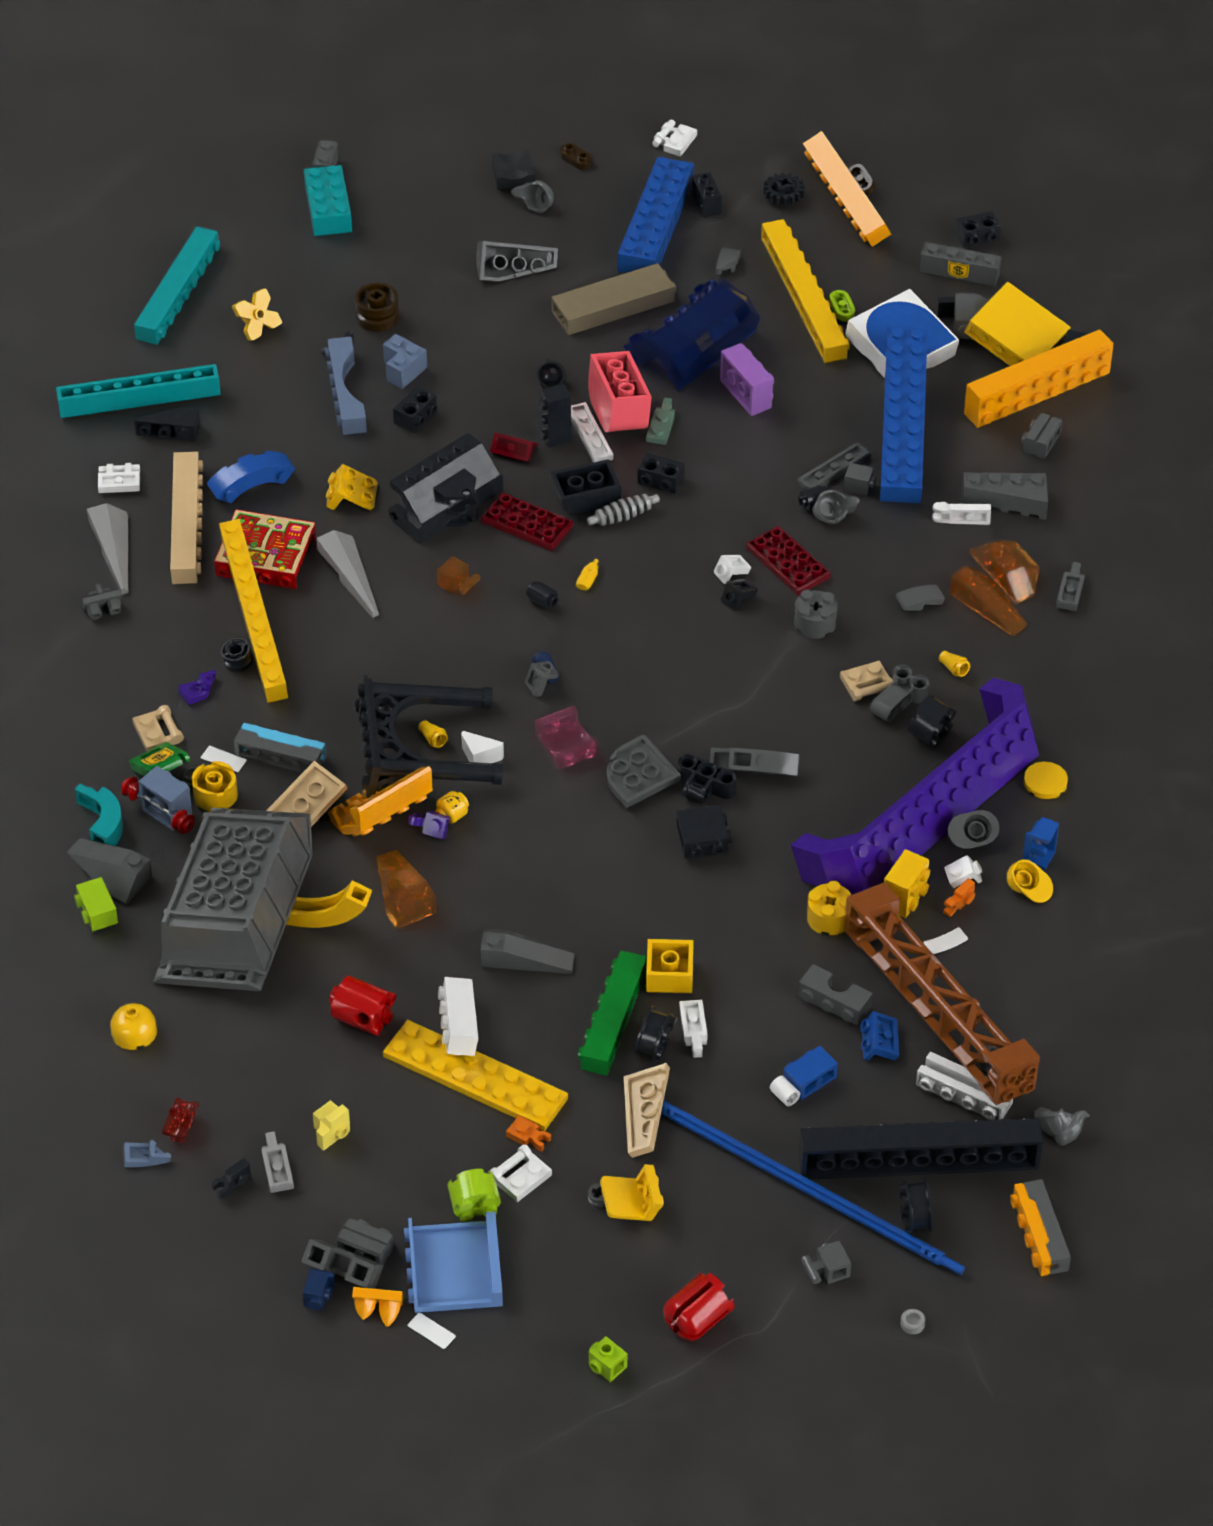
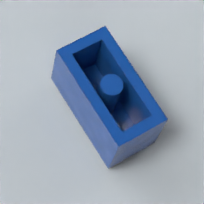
[783,1046,838,1100]

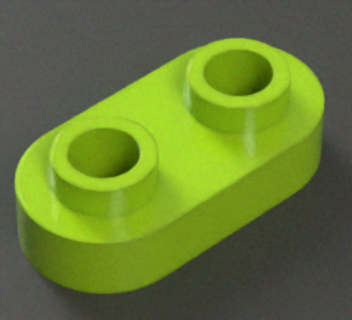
[829,290,855,322]

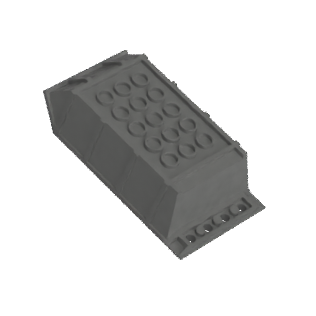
[153,807,313,991]

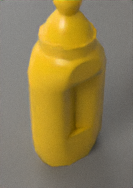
[576,559,599,591]

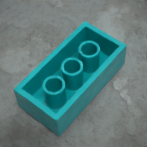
[304,165,352,236]

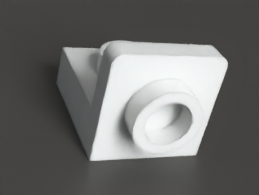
[714,555,751,584]

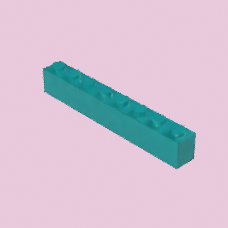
[134,226,221,345]
[56,364,221,418]

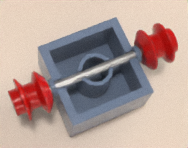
[121,766,195,834]

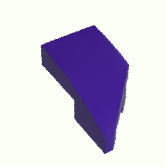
[178,670,216,705]

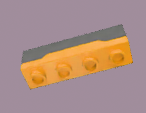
[1010,1179,1071,1276]

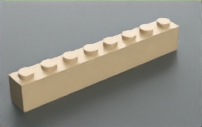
[170,452,203,584]

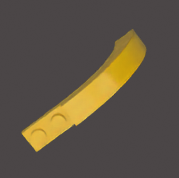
[286,880,372,928]

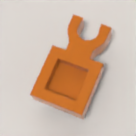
[943,878,975,917]
[506,1115,551,1152]

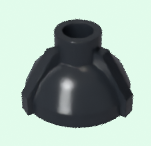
[537,359,567,388]

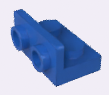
[860,1011,899,1061]

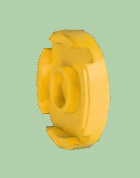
[1024,761,1068,799]

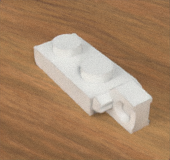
[679,1000,707,1058]

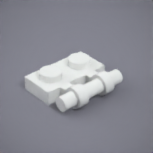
[652,120,697,157]
[98,463,140,493]

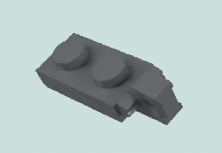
[1056,562,1085,611]

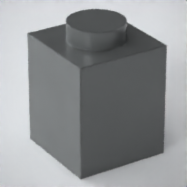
[844,463,876,496]

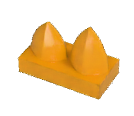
[352,1287,404,1327]

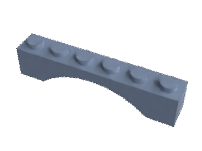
[324,336,367,435]

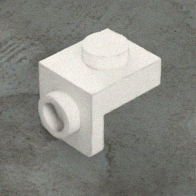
[944,855,983,888]

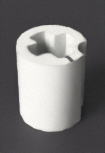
[770,1076,801,1106]

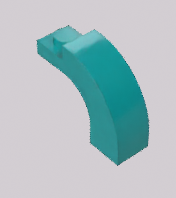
[75,784,123,846]

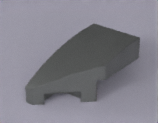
[716,248,741,274]

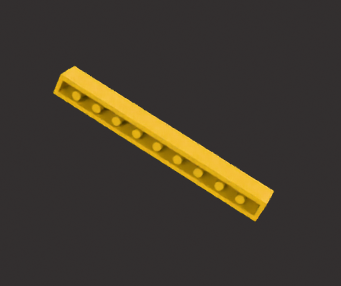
[761,219,850,363]
[219,519,288,703]

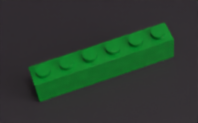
[578,950,647,1076]

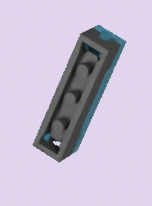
[234,723,326,773]

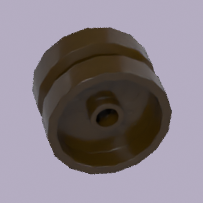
[355,282,399,332]

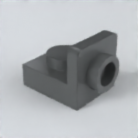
[525,661,559,697]

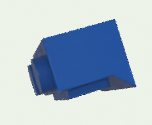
[1022,817,1059,870]

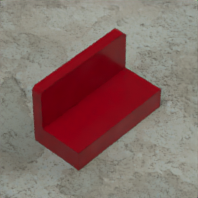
[490,432,538,462]

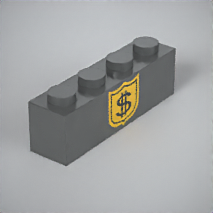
[920,242,1001,287]

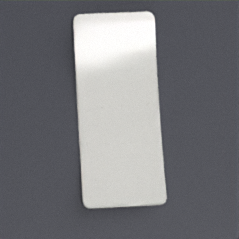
[923,927,968,954]

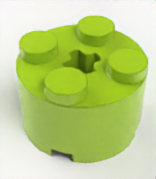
[447,1169,501,1222]

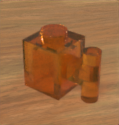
[437,556,481,595]

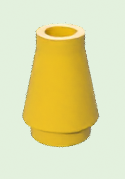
[939,650,970,677]
[418,720,448,748]

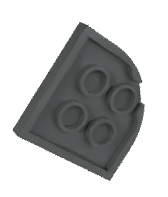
[607,734,681,808]

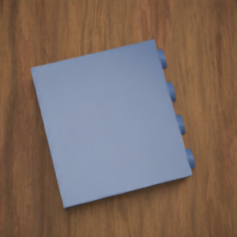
[404,1212,503,1313]

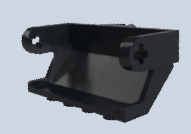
[388,433,503,543]

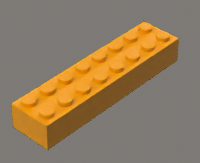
[964,329,1114,428]

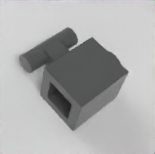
[801,1240,851,1284]

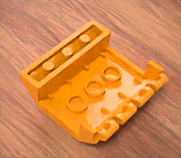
[327,766,433,837]

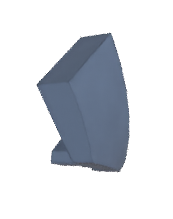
[123,1140,171,1167]

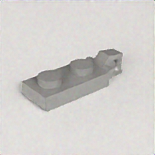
[261,1131,294,1193]

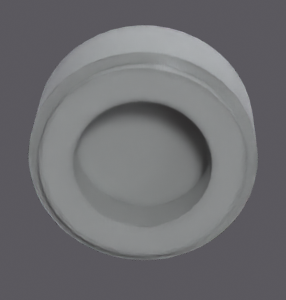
[900,1309,925,1334]

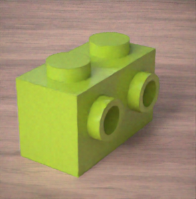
[74,877,118,932]

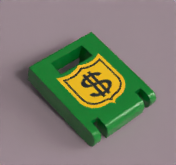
[128,742,190,776]

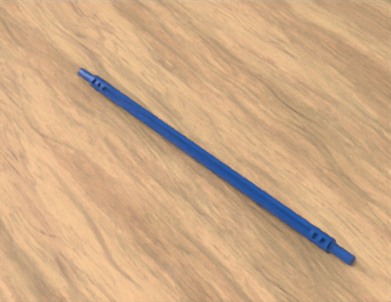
[661,1100,965,1275]

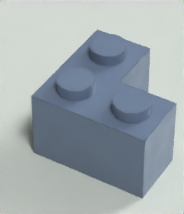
[383,334,427,389]

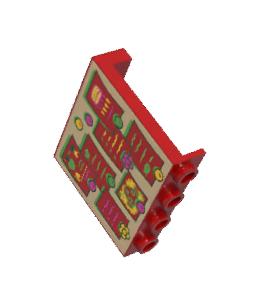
[214,509,317,589]

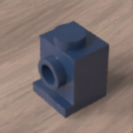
[303,1269,335,1310]

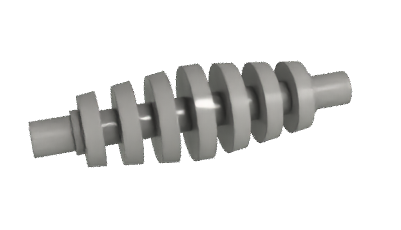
[587,494,660,526]

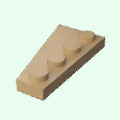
[624,1063,670,1158]

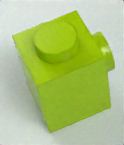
[589,1336,628,1382]

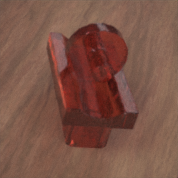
[162,1097,199,1143]

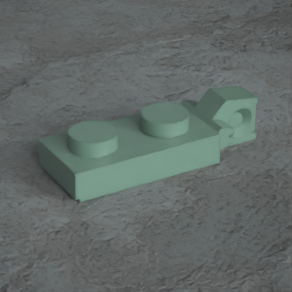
[646,398,675,445]

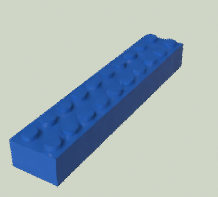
[880,326,928,503]

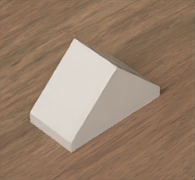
[461,731,504,763]

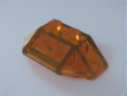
[969,540,1040,604]

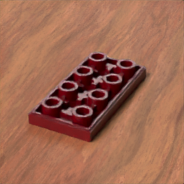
[481,492,573,551]
[746,525,831,596]

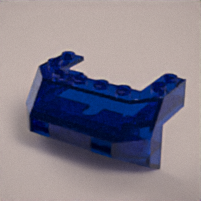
[624,278,761,392]

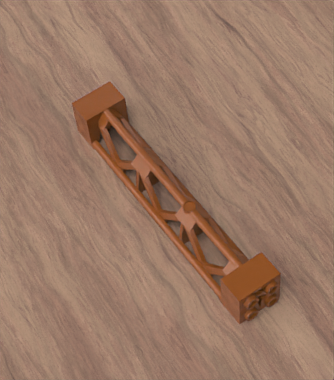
[844,882,1040,1105]

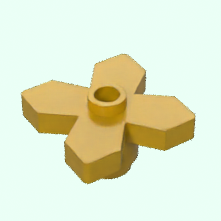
[232,288,282,341]

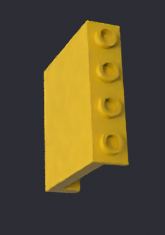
[964,282,1071,366]

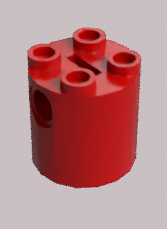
[329,975,397,1036]

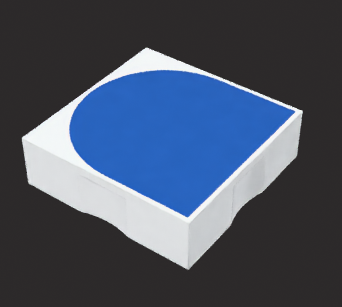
[845,289,959,378]

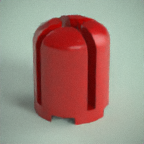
[663,1272,735,1342]

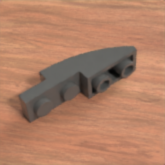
[710,747,800,776]

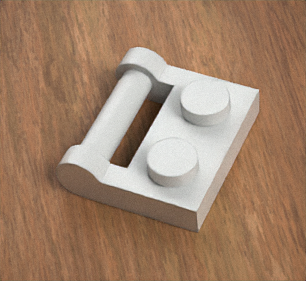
[488,1144,552,1202]

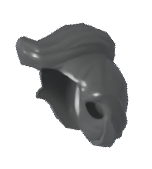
[512,180,554,213]
[813,490,860,525]
[1033,1107,1090,1146]

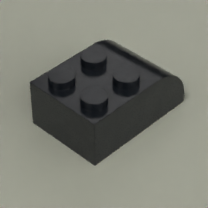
[550,459,621,513]

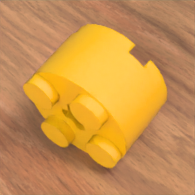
[192,761,238,812]
[807,881,851,935]

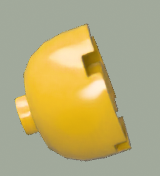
[110,1003,157,1050]

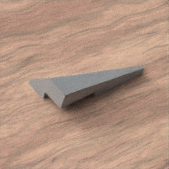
[87,503,128,595]
[316,530,379,618]

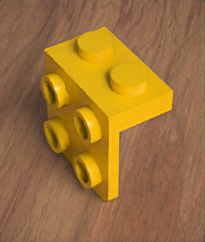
[326,464,378,511]
[600,1164,663,1221]

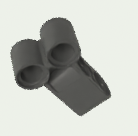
[870,665,929,723]

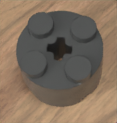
[794,590,837,639]

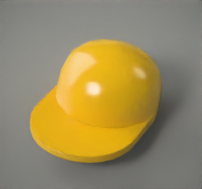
[1007,859,1053,903]

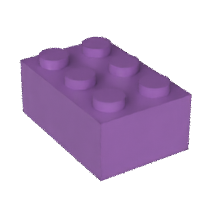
[720,343,774,416]

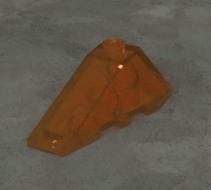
[949,566,1027,637]
[376,849,437,929]

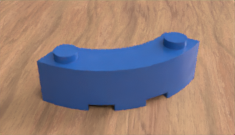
[207,451,296,504]

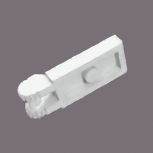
[932,502,991,525]

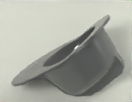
[948,810,999,849]

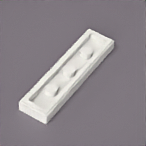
[571,402,613,462]

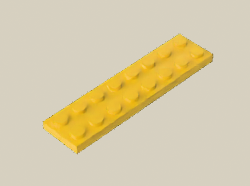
[383,1019,568,1131]

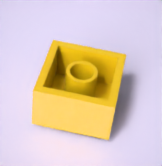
[884,849,931,918]
[646,939,694,993]

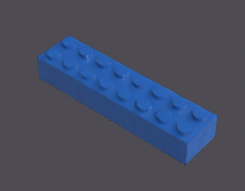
[618,157,694,273]

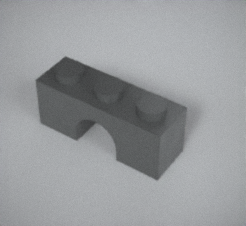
[798,964,873,1026]
[301,1239,384,1288]

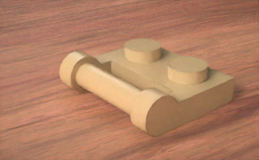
[840,661,893,701]
[132,705,184,751]

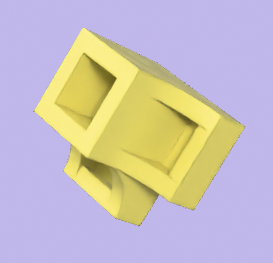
[313,1100,350,1151]

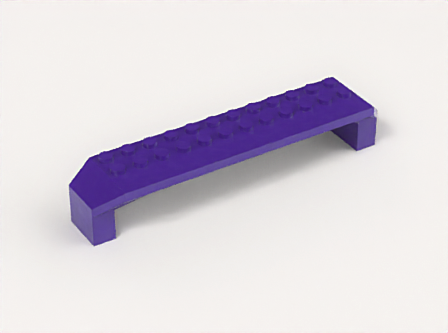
[791,678,1039,895]

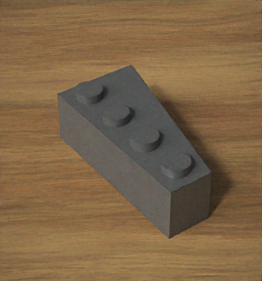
[962,472,1048,520]

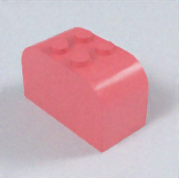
[588,351,652,432]

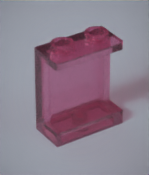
[535,705,598,769]

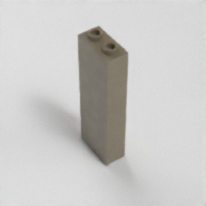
[552,263,677,335]

